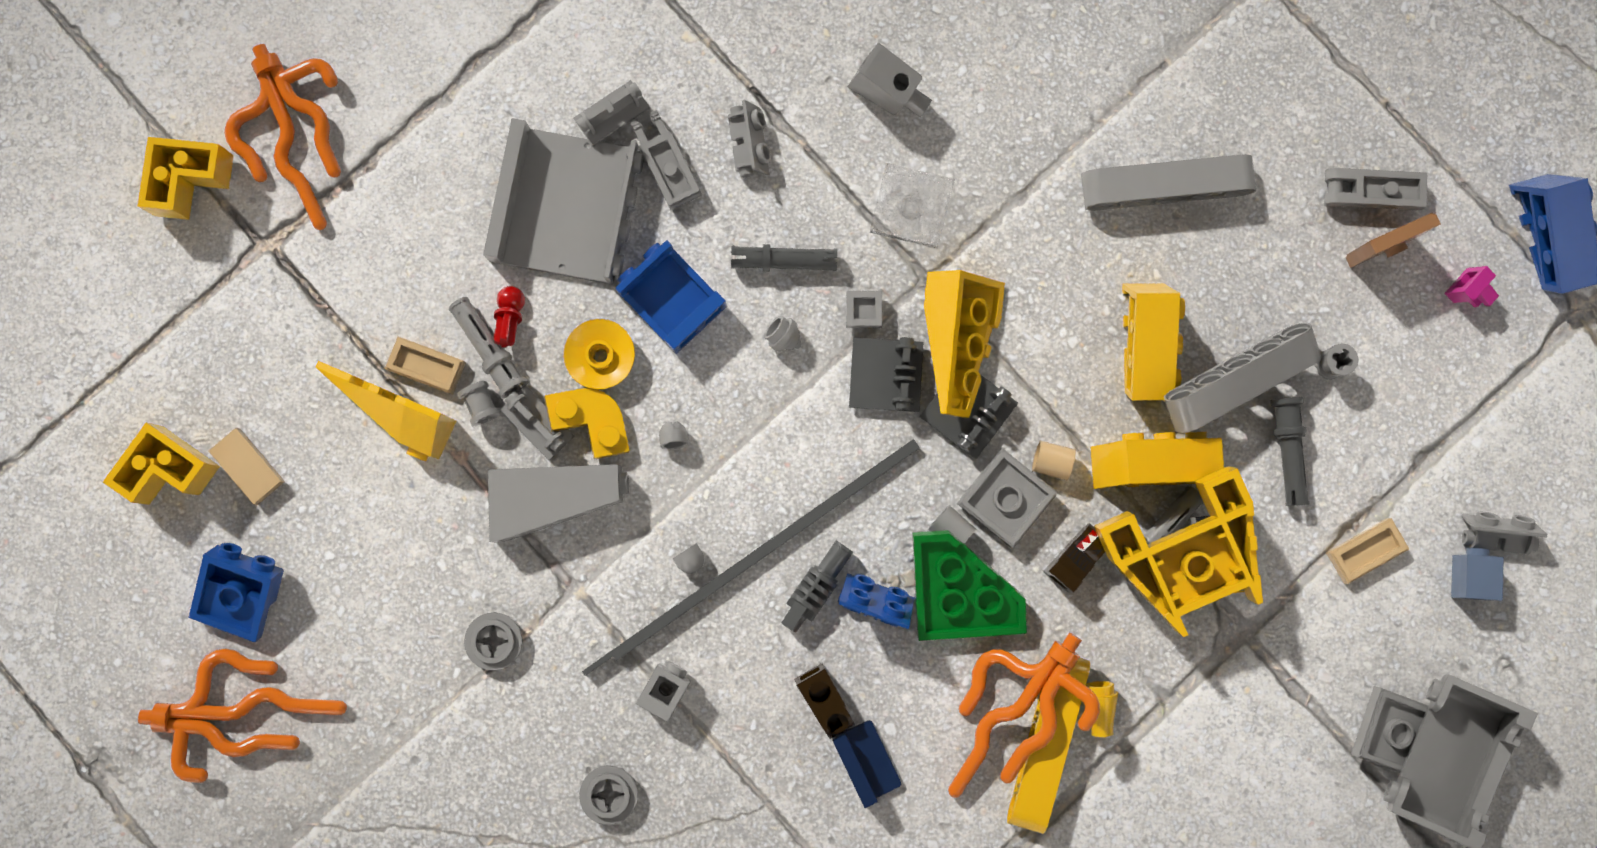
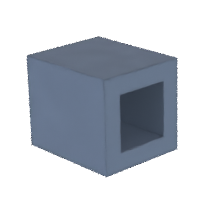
[1451,548,1504,601]

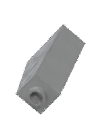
[488,464,629,543]

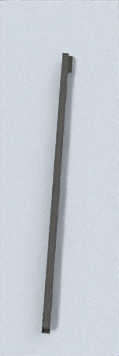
[582,439,920,676]

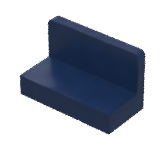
[832,720,901,808]

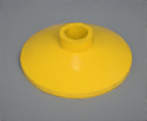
[564,319,635,390]

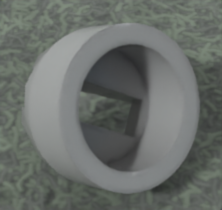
[659,422,689,449]
[673,543,704,574]

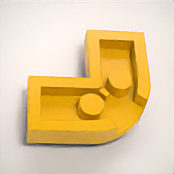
[544,388,630,460]

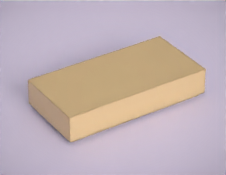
[385,336,466,395]
[209,428,285,505]
[1326,518,1409,584]

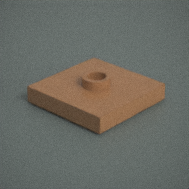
[1345,213,1441,268]

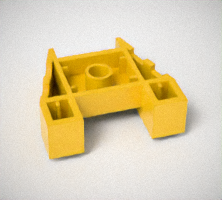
[1094,466,1263,637]

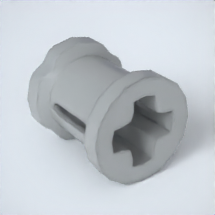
[1315,343,1359,380]
[457,381,501,426]

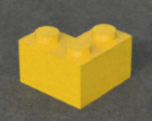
[137,137,234,220]
[103,422,220,505]

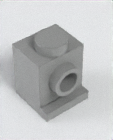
[636,661,691,722]

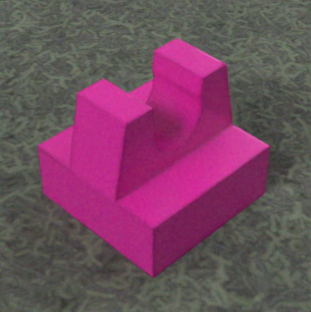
[1444,266,1499,307]

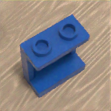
[615,240,727,354]

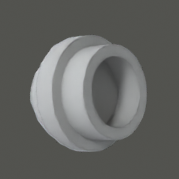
[764,316,801,351]

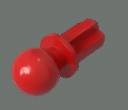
[493,286,525,348]

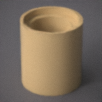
[1032,440,1076,480]

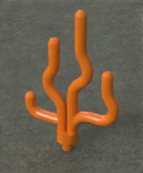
[224,44,341,230]
[948,632,1100,798]
[138,648,347,783]

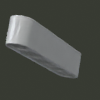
[1081,154,1256,211]
[1164,323,1321,433]

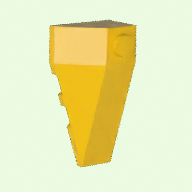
[924,270,1005,418]
[316,361,456,462]

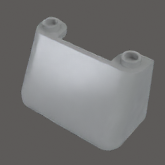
[1383,674,1538,848]

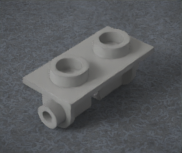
[573,80,650,146]
[728,100,771,177]
[500,386,575,461]
[1462,511,1548,554]

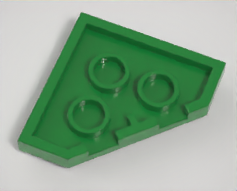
[912,530,1027,641]

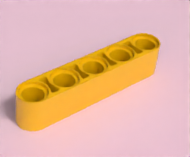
[1007,658,1090,834]

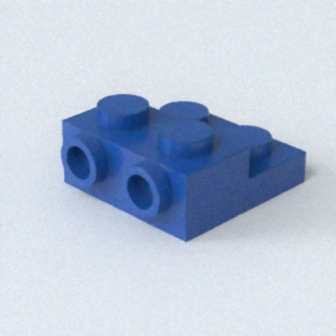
[188,543,284,642]

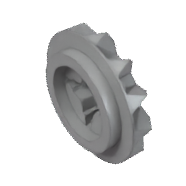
[464,612,523,670]
[579,765,638,825]

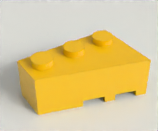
[1122,283,1185,401]
[1090,432,1224,489]

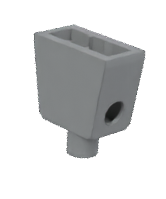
[847,42,932,117]

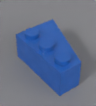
[1509,174,1597,294]

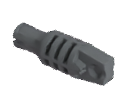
[781,540,853,632]

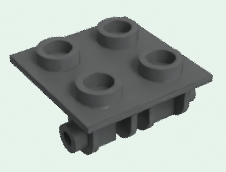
[849,337,924,412]
[919,375,1018,459]

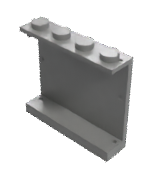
[483,118,644,285]

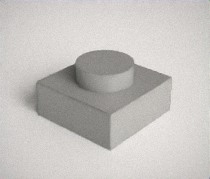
[846,291,882,328]

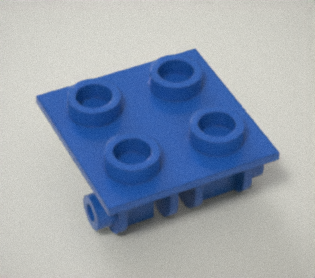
[838,573,915,629]

